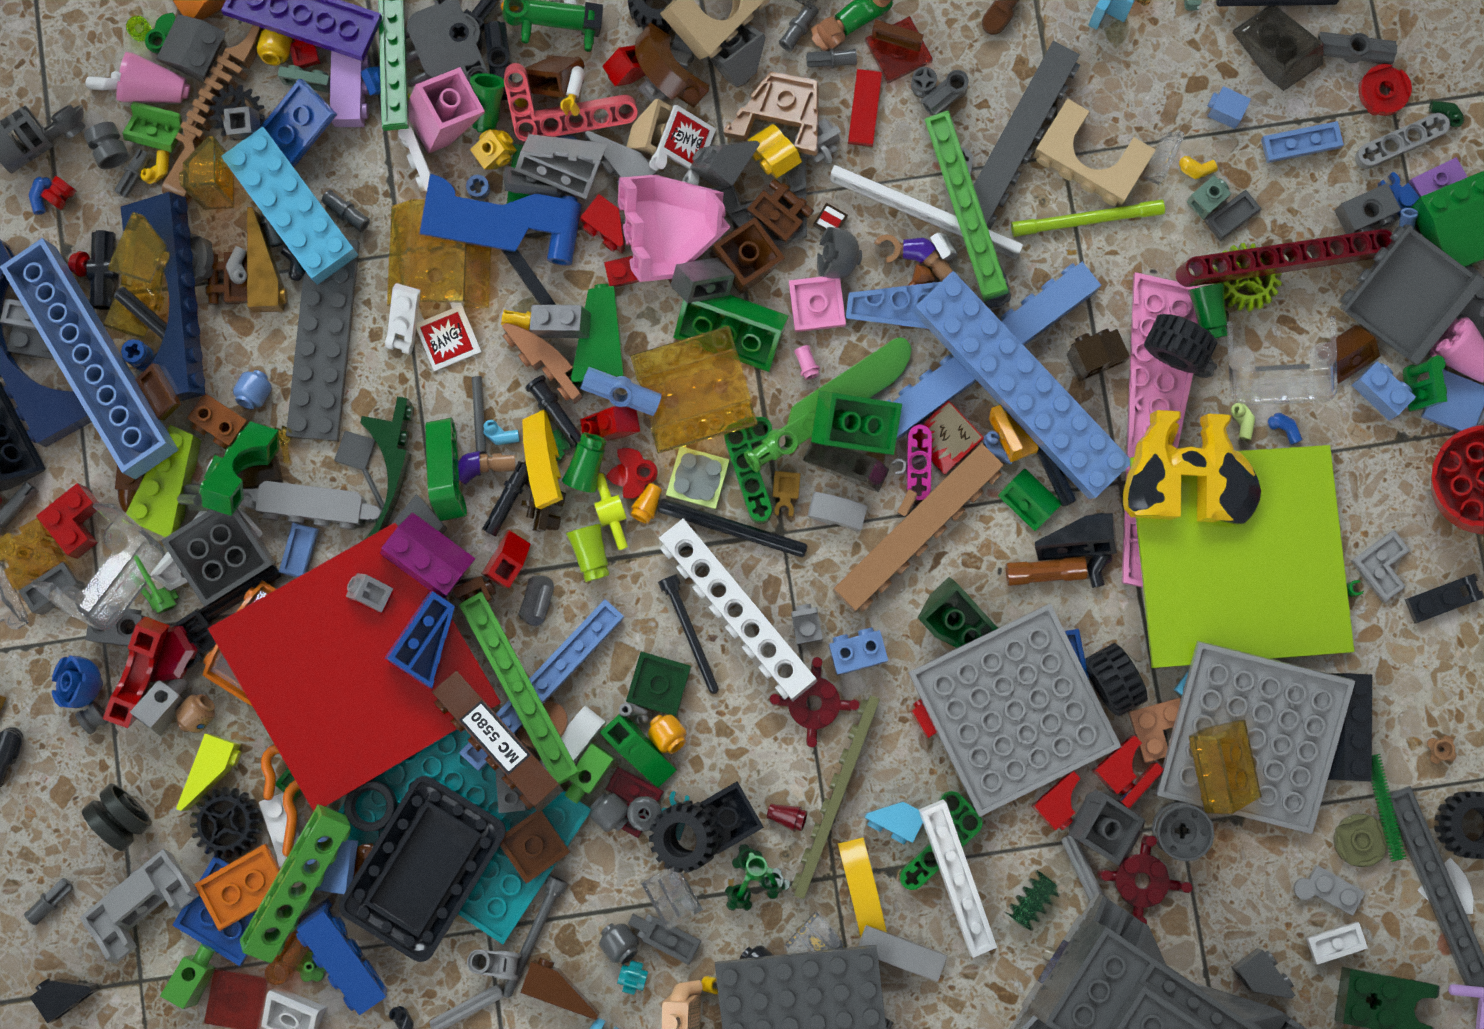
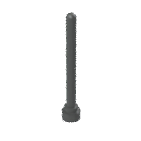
[503,875,568,998]

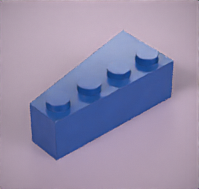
[296,898,387,1016]

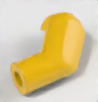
[141,150,170,184]

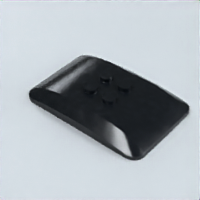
[339,776,506,962]

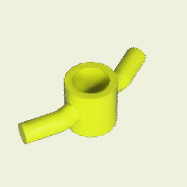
[594,473,628,550]

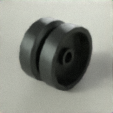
[82,783,152,851]

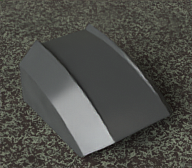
[1069,790,1146,866]

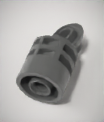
[0,104,86,174]

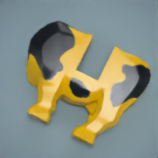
[1123,410,1261,524]

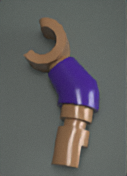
[874,234,953,282]
[458,451,516,492]

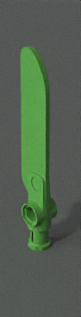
[744,337,912,472]

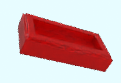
[1118,763,1163,808]

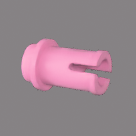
[794,345,820,380]

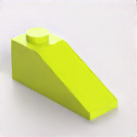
[176,734,241,811]

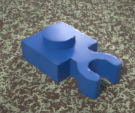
[1378,172,1420,218]

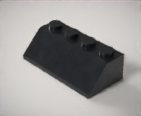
[0,381,46,492]
[1328,673,1373,782]

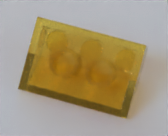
[179,136,234,210]
[1189,720,1262,814]

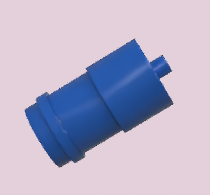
[121,339,157,372]

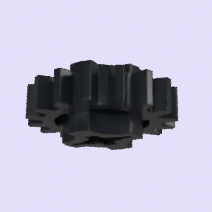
[208,85,265,140]

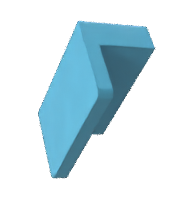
[1088,0,1135,30]

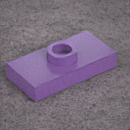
[1409,157,1467,197]

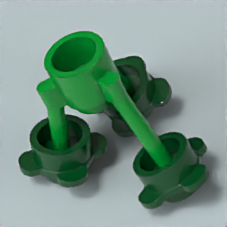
[725,844,790,911]

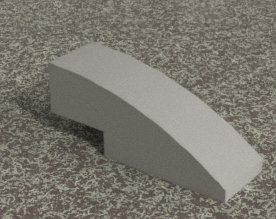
[858,925,947,981]

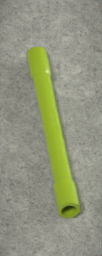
[1011,199,1165,237]

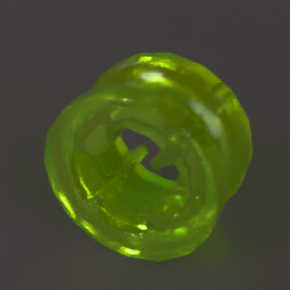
[126,16,152,41]

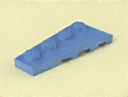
[846,282,941,329]

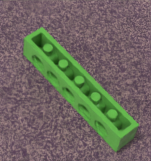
[240,804,351,964]

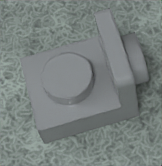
[346,573,393,612]
[791,604,823,645]

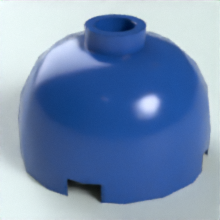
[52,655,103,708]

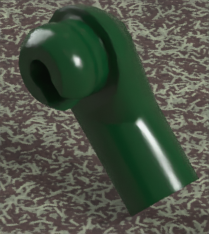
[1429,100,1464,128]

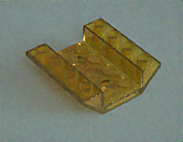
[387,199,492,308]
[630,326,758,454]

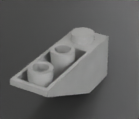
[585,131,657,185]

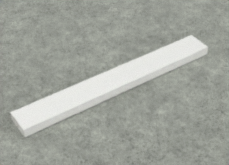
[830,165,1023,259]

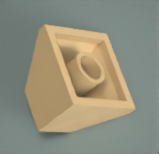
[626,99,682,166]

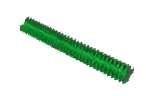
[1371,754,1407,862]

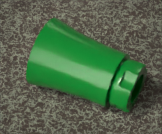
[470,73,505,133]
[1188,283,1228,338]
[562,433,607,493]

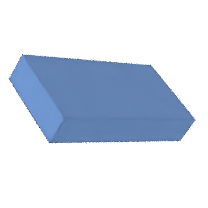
[279,523,319,577]

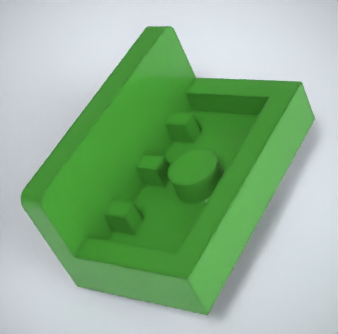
[122,102,183,152]

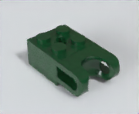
[1334,967,1440,1029]

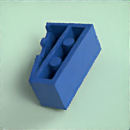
[384,591,455,688]

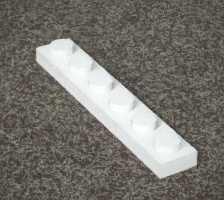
[919,800,997,958]

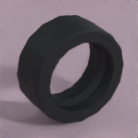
[344,781,398,832]

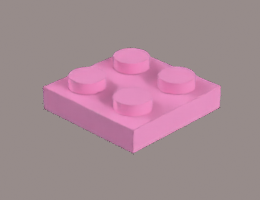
[789,277,846,332]

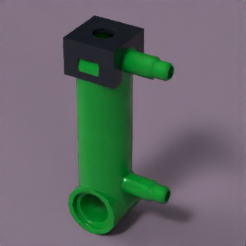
[502,0,603,52]

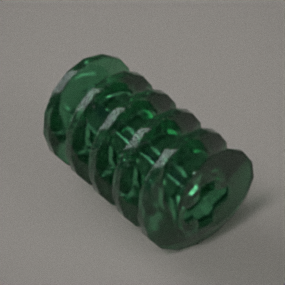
[1005,870,1060,931]

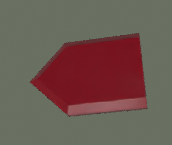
[150,626,198,682]

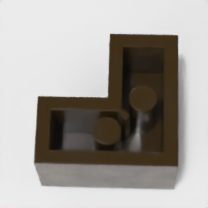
[1066,329,1130,382]

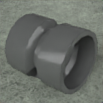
[84,122,130,170]

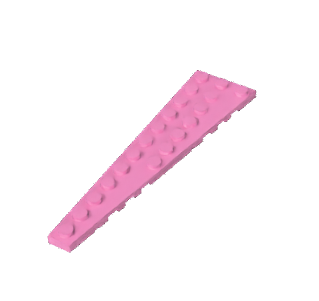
[1122,272,1200,588]

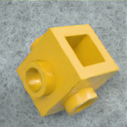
[470,129,517,170]

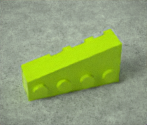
[124,425,202,537]

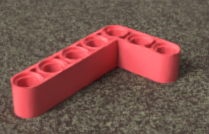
[504,63,638,141]

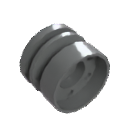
[1151,801,1215,862]

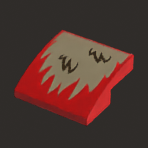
[912,400,984,475]

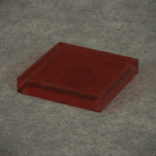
[865,16,933,84]
[204,969,268,1029]

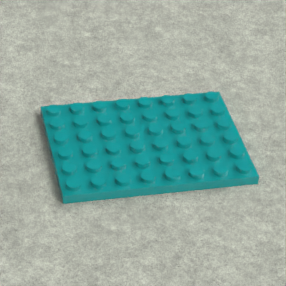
[338,729,592,945]

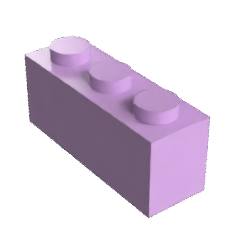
[330,51,370,127]

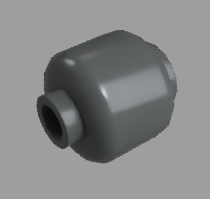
[590,792,629,832]
[627,796,662,831]
[599,923,639,964]

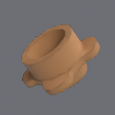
[1427,736,1457,764]

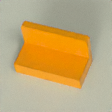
[989,405,1038,463]

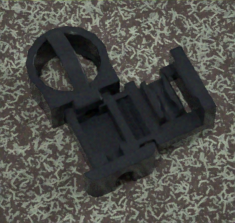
[176,608,216,669]

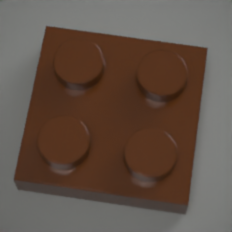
[500,811,571,884]

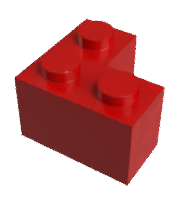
[36,483,103,559]

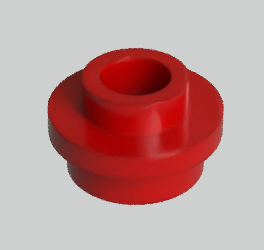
[68,251,90,277]

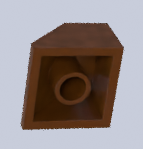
[711,217,785,294]

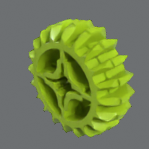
[1212,242,1282,312]

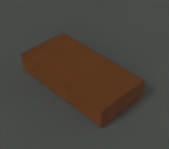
[871,19,924,52]
[135,363,182,421]

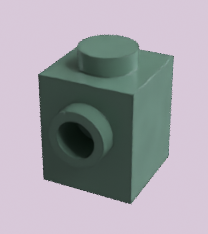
[1187,175,1232,220]

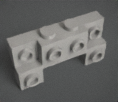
[80,849,199,964]

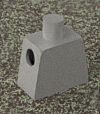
[130,678,189,736]

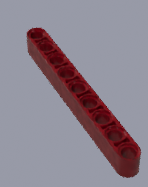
[1175,229,1392,287]

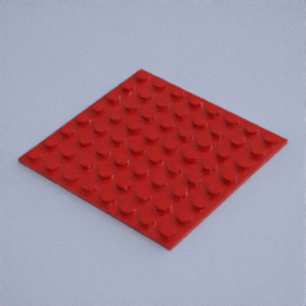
[208,523,501,812]

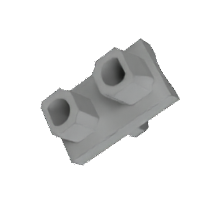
[794,118,841,164]

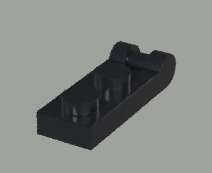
[1404,573,1484,624]

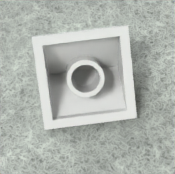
[261,987,327,1029]

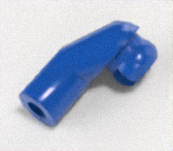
[28,177,52,215]

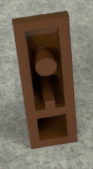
[520,957,600,1020]

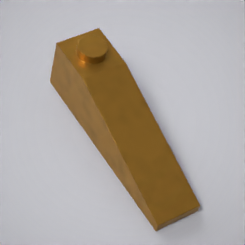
[247,207,288,313]

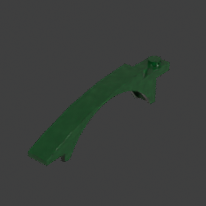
[360,396,414,540]

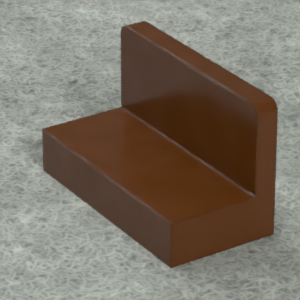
[1315,325,1380,384]

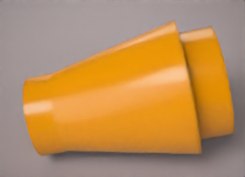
[630,483,662,524]

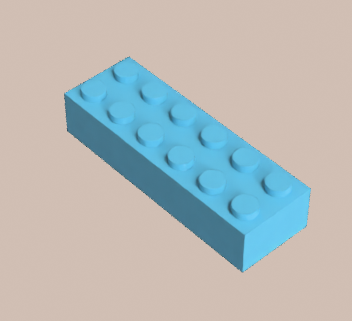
[221,127,358,285]

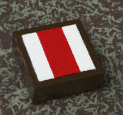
[813,203,848,232]

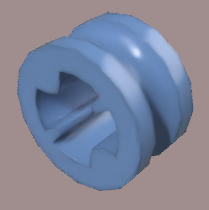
[466,175,490,200]

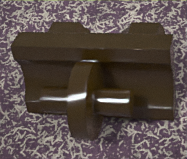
[521,491,566,532]

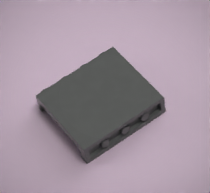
[1339,224,1484,365]

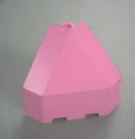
[618,175,731,282]

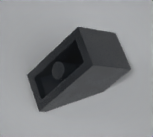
[30,978,100,1024]

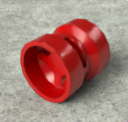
[40,176,77,211]

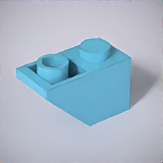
[864,802,923,845]

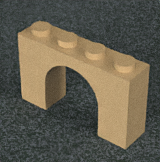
[660,0,770,60]
[1033,98,1156,207]

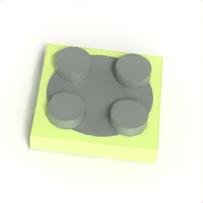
[666,446,730,510]

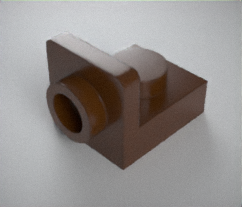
[453,576,496,603]

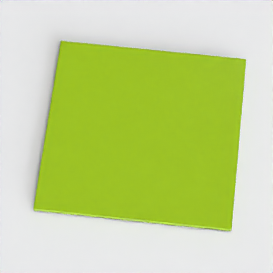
[1129,445,1354,668]

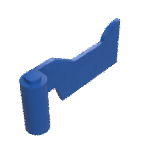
[419,174,582,266]

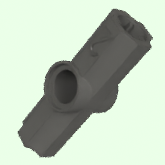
[1315,32,1398,65]

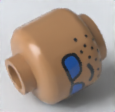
[175,694,215,733]

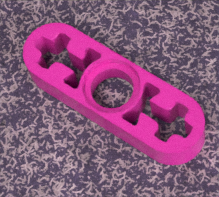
[907,424,932,500]

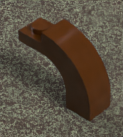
[635,22,709,108]

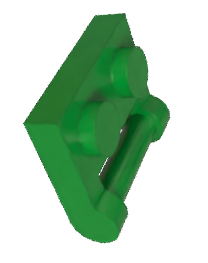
[1403,355,1447,412]

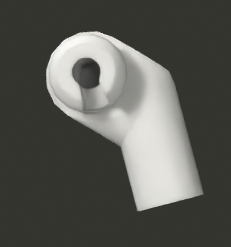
[86,71,121,90]

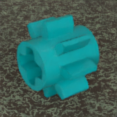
[617,960,649,995]

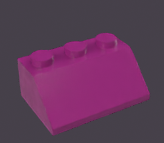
[380,512,476,599]

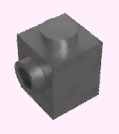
[224,106,261,140]

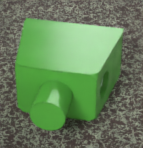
[565,743,617,804]
[160,944,216,1009]

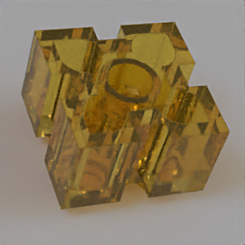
[0,518,70,590]

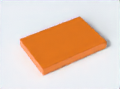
[194,844,280,931]

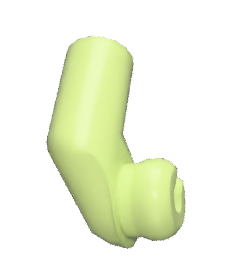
[1231,403,1255,441]

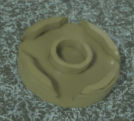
[1333,814,1389,867]

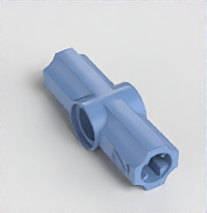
[580,367,662,416]

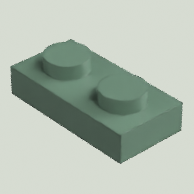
[278,65,331,93]

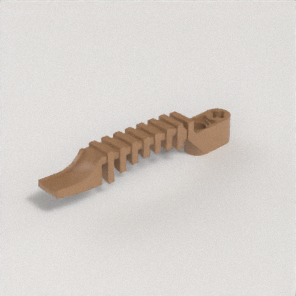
[162,25,264,204]

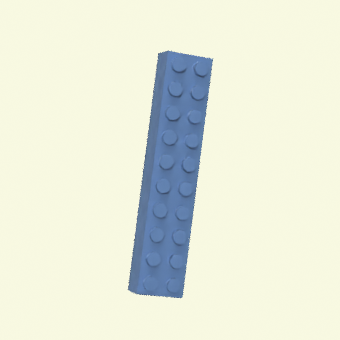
[0,238,178,479]
[911,271,1130,499]

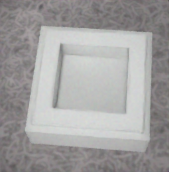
[930,233,957,260]

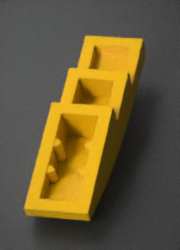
[522,410,563,509]

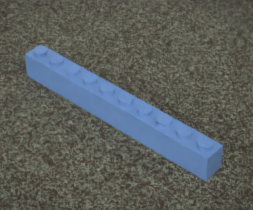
[887,261,1101,441]

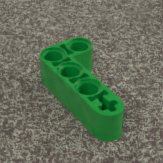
[425,417,467,521]
[724,417,772,524]
[898,791,983,890]

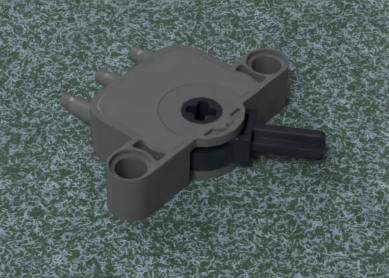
[406,0,501,87]

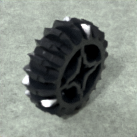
[190,787,263,859]

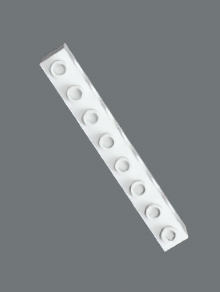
[659,519,817,702]

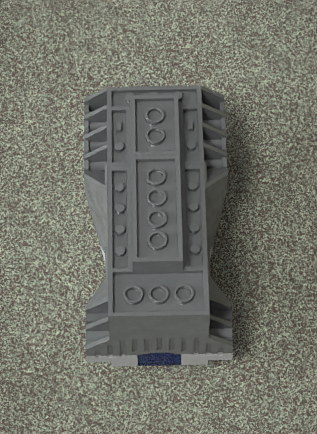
[1010,893,1306,1029]

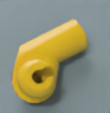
[1179,156,1218,179]

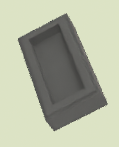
[1204,190,1262,241]

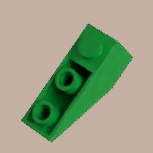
[600,714,677,788]

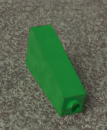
[571,284,624,387]

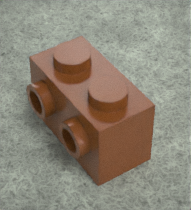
[187,393,249,450]

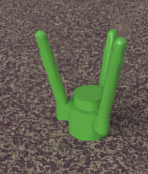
[128,555,179,614]

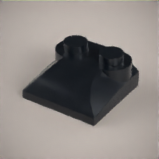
[700,781,764,854]

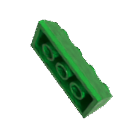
[673,294,789,372]

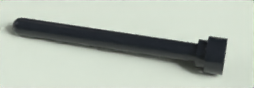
[658,574,719,694]

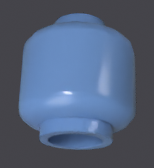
[233,370,272,410]

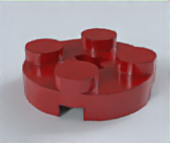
[1358,64,1412,116]

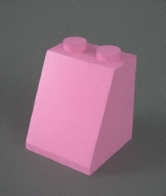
[408,67,485,154]

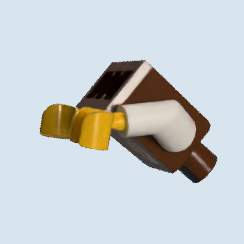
[514,56,585,116]

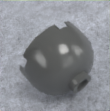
[817,227,862,279]

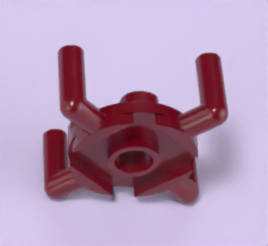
[770,657,860,748]
[1097,835,1192,924]

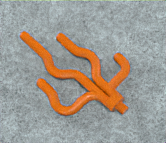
[261,744,327,857]

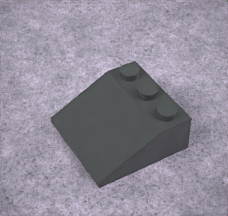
[161,509,276,607]

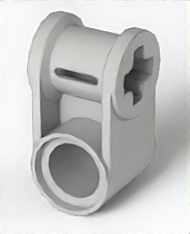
[467,949,522,981]

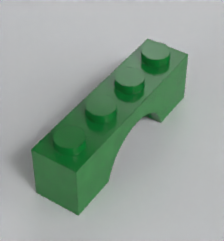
[199,421,280,516]

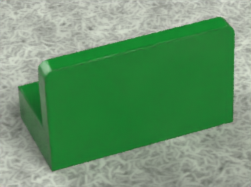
[998,469,1061,531]

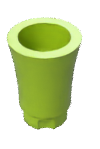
[566,524,609,582]

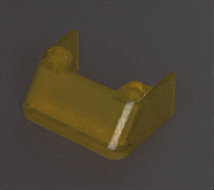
[103,212,170,339]

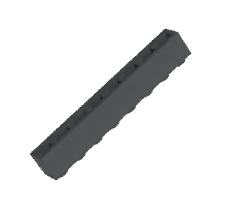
[973,41,1080,230]

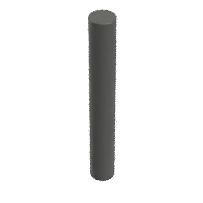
[472,376,486,454]

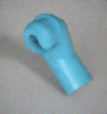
[483,420,520,445]

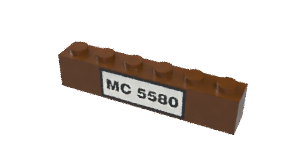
[432,671,564,812]

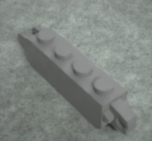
[240,481,382,530]

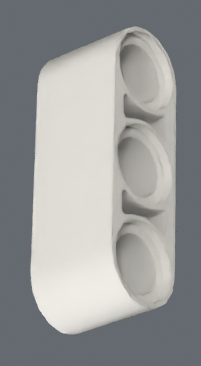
[539,706,606,770]

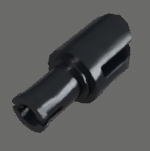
[0,727,23,787]

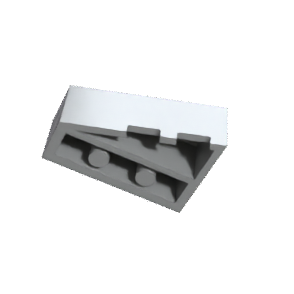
[515,134,607,199]

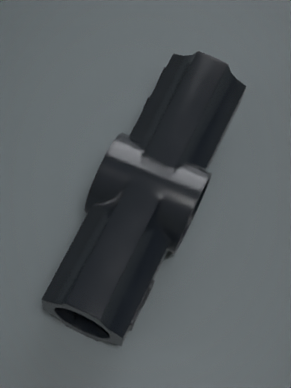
[484,21,513,101]
[86,230,119,310]

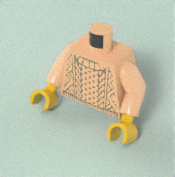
[662,976,718,1029]

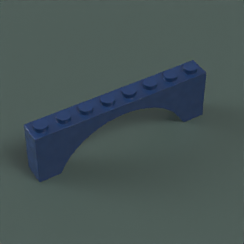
[120,192,206,401]
[0,239,92,447]

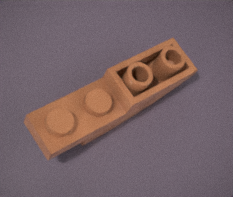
[502,323,582,404]

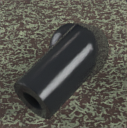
[281,245,306,281]
[1087,554,1112,588]
[389,1006,414,1029]

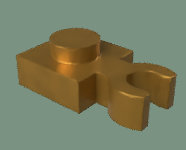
[772,471,801,518]

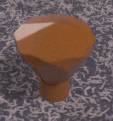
[907,264,935,286]

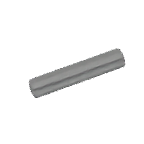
[1061,834,1103,901]
[429,984,504,1029]

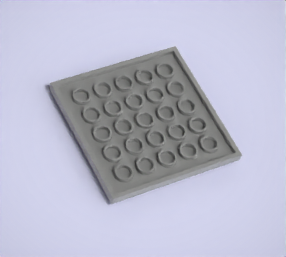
[908,603,1122,817]
[1156,641,1355,834]

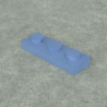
[1261,121,1344,163]

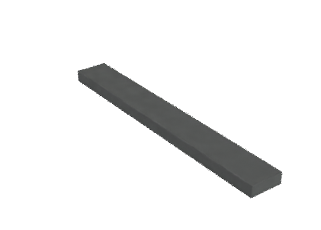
[1388,786,1484,998]

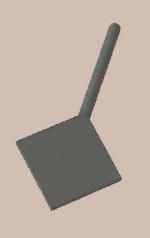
[334,431,384,510]

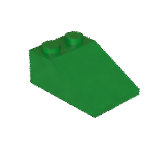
[811,390,902,455]

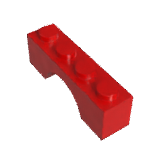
[103,616,170,729]

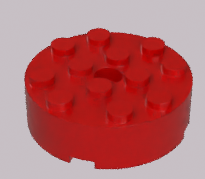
[1431,425,1484,534]

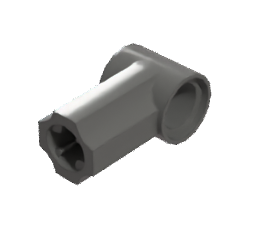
[921,70,969,116]

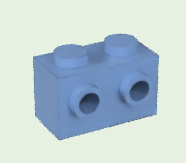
[1351,361,1416,421]
[828,627,888,676]

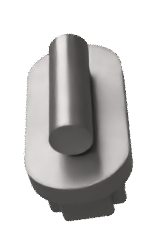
[177,484,210,511]
[518,575,554,626]

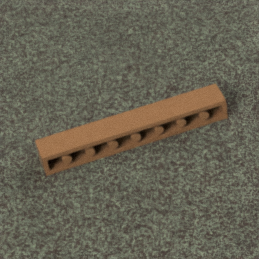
[833,443,1004,613]

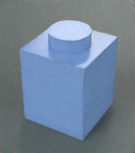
[1207,86,1251,129]

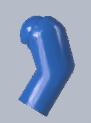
[1268,413,1303,445]

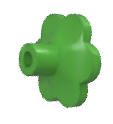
[295,950,326,982]

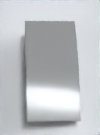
[807,492,867,532]

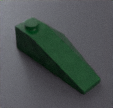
[918,577,998,649]

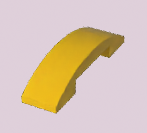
[838,837,887,938]

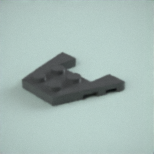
[712,157,807,247]

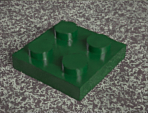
[626,651,691,717]

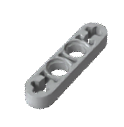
[1355,113,1450,169]

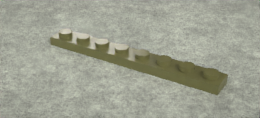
[791,695,880,899]

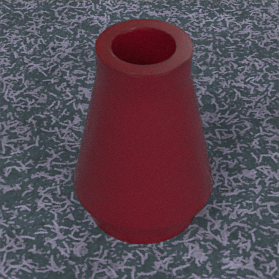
[767,803,808,832]

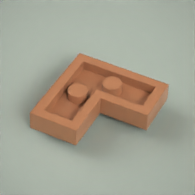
[1128,698,1181,763]

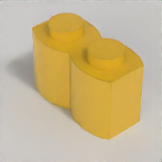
[748,124,802,179]

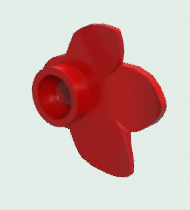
[606,448,658,499]

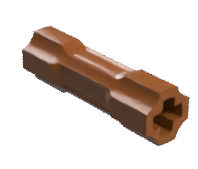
[1005,557,1087,586]

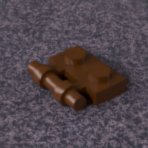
[747,178,814,243]
[205,252,247,305]

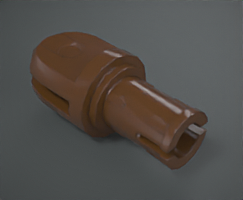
[982,0,1019,35]

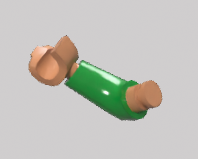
[811,0,893,51]

